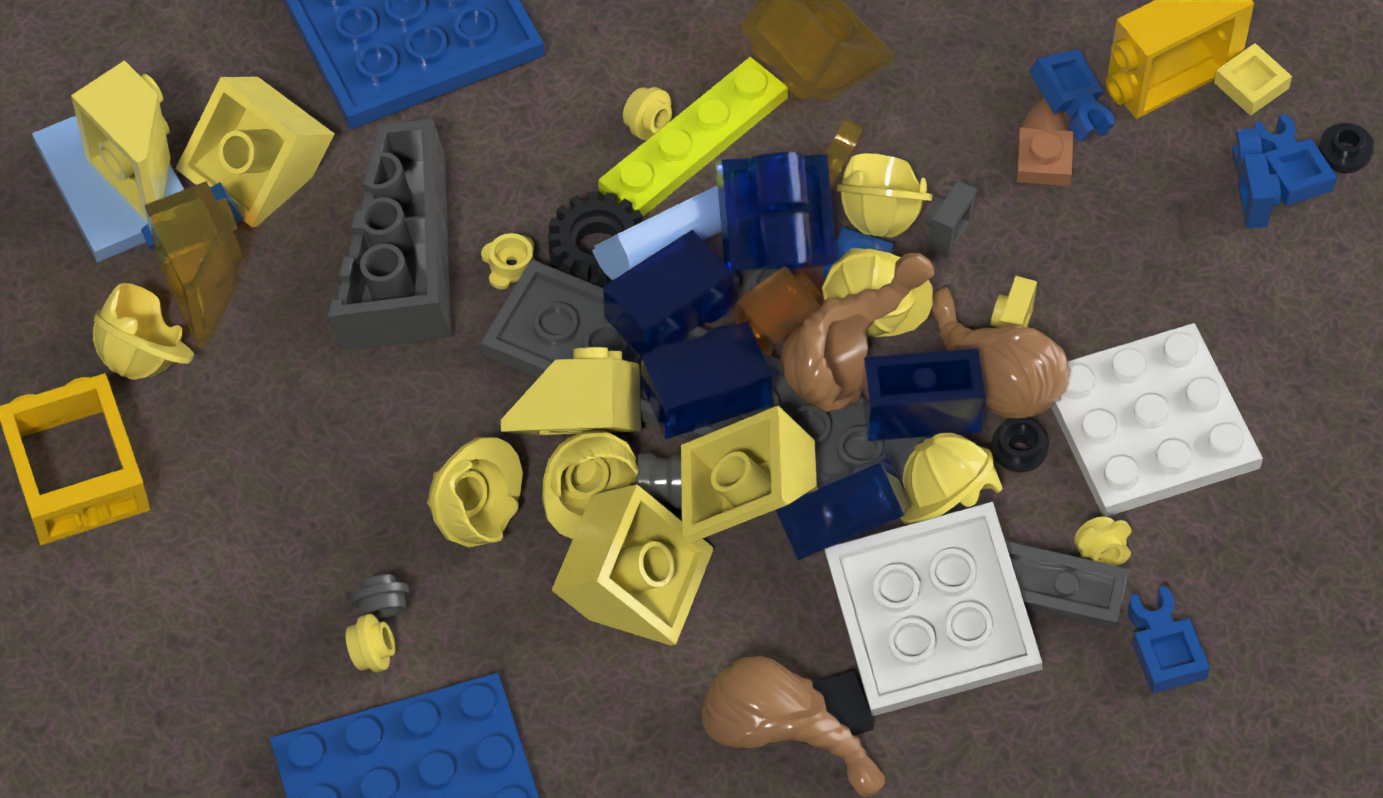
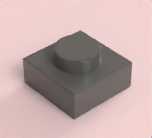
[926,180,977,257]

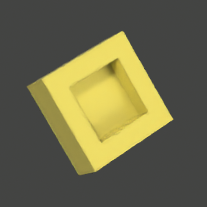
[1214,43,1292,116]
[990,276,1037,327]

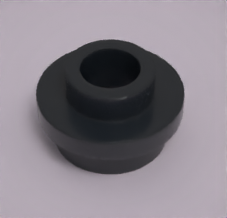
[1319,123,1374,174]
[991,418,1049,472]

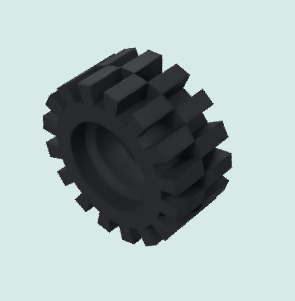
[548,192,643,294]

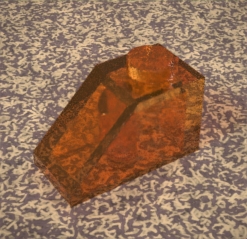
[732,266,821,356]

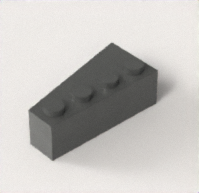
[328,118,451,350]

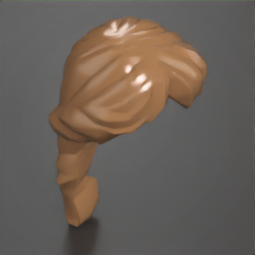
[780,253,934,412]
[931,286,1071,419]
[701,656,885,798]

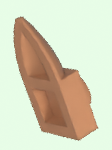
[1016,97,1074,186]

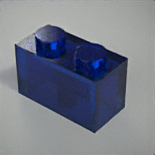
[603,230,734,361]
[641,321,772,440]
[861,349,986,441]
[776,454,911,560]

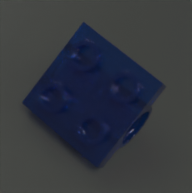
[716,152,837,273]

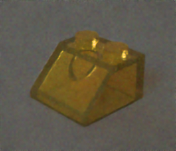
[739,0,897,100]
[144,181,243,349]

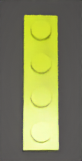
[598,57,788,217]

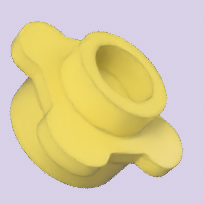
[481,233,535,289]
[1074,517,1132,566]

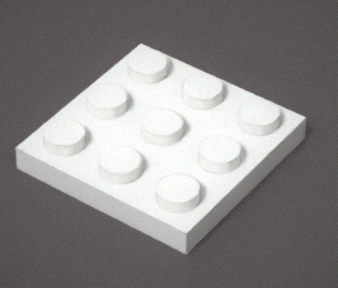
[1051,323,1263,517]
[824,502,1043,717]

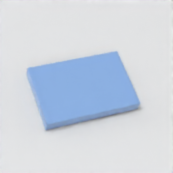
[32,116,187,263]

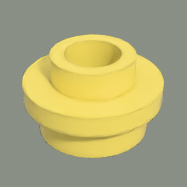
[623,87,672,140]
[346,614,395,673]

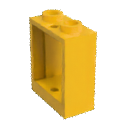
[1106,0,1254,119]
[0,373,150,545]

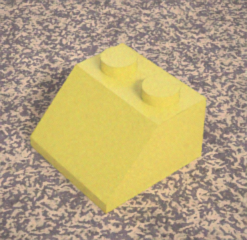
[71,60,171,224]
[176,77,335,227]
[501,347,641,436]
[681,406,817,544]
[552,484,714,645]

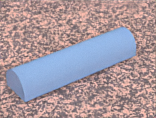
[592,155,795,282]

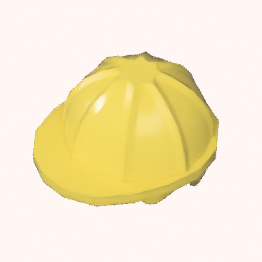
[837,153,932,238]
[822,248,933,337]
[93,283,194,380]
[542,430,638,539]
[897,432,1002,525]
[426,437,523,548]

